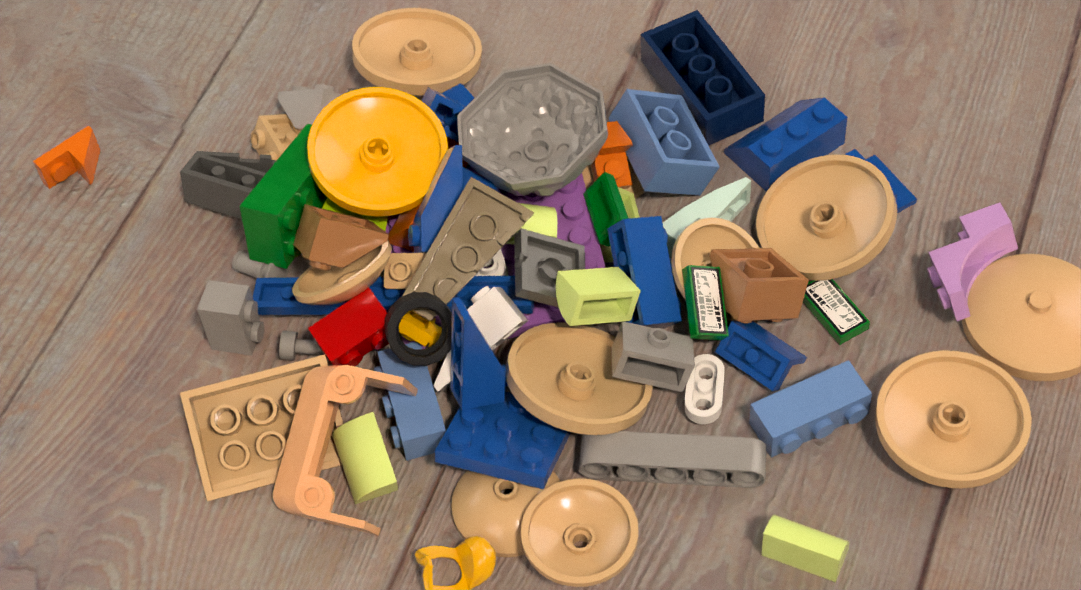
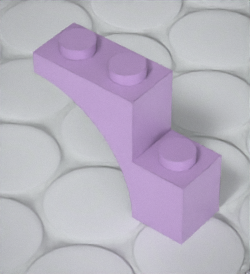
[927,202,1018,321]

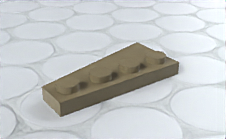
[403,177,534,322]

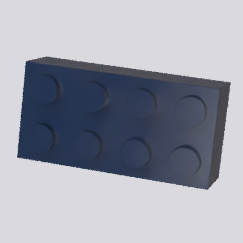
[640,10,765,146]

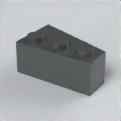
[180,151,277,219]

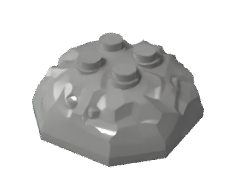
[457,63,608,196]

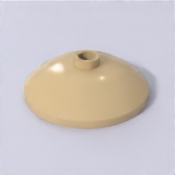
[671,218,759,322]
[292,240,392,305]
[452,470,561,557]
[521,478,638,587]

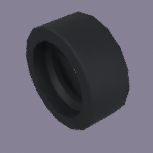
[384,292,452,366]

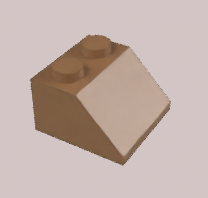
[293,204,389,270]
[710,248,809,323]

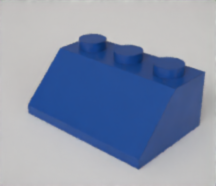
[724,97,848,192]

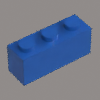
[607,216,682,329]

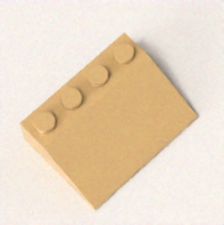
[180,355,344,502]

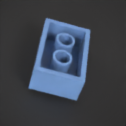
[609,89,720,195]

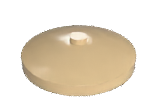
[352,8,482,96]
[756,154,897,281]
[962,254,1081,381]
[505,322,653,435]
[875,350,1032,488]

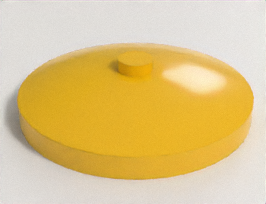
[307,87,448,217]

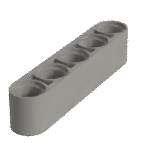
[579,431,766,488]

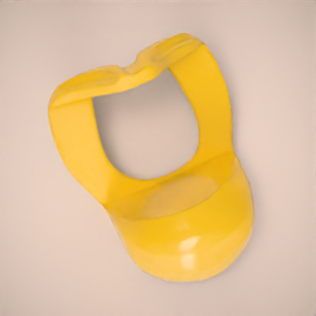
[415,536,496,590]

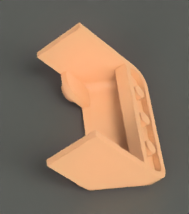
[273,365,418,536]

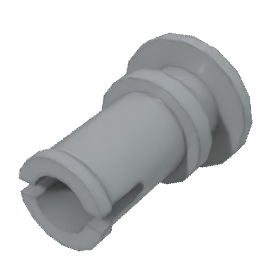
[232,250,288,279]

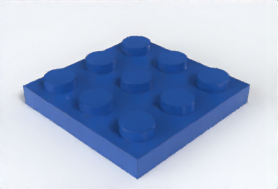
[435,392,571,489]

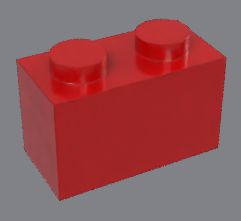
[308,287,389,367]

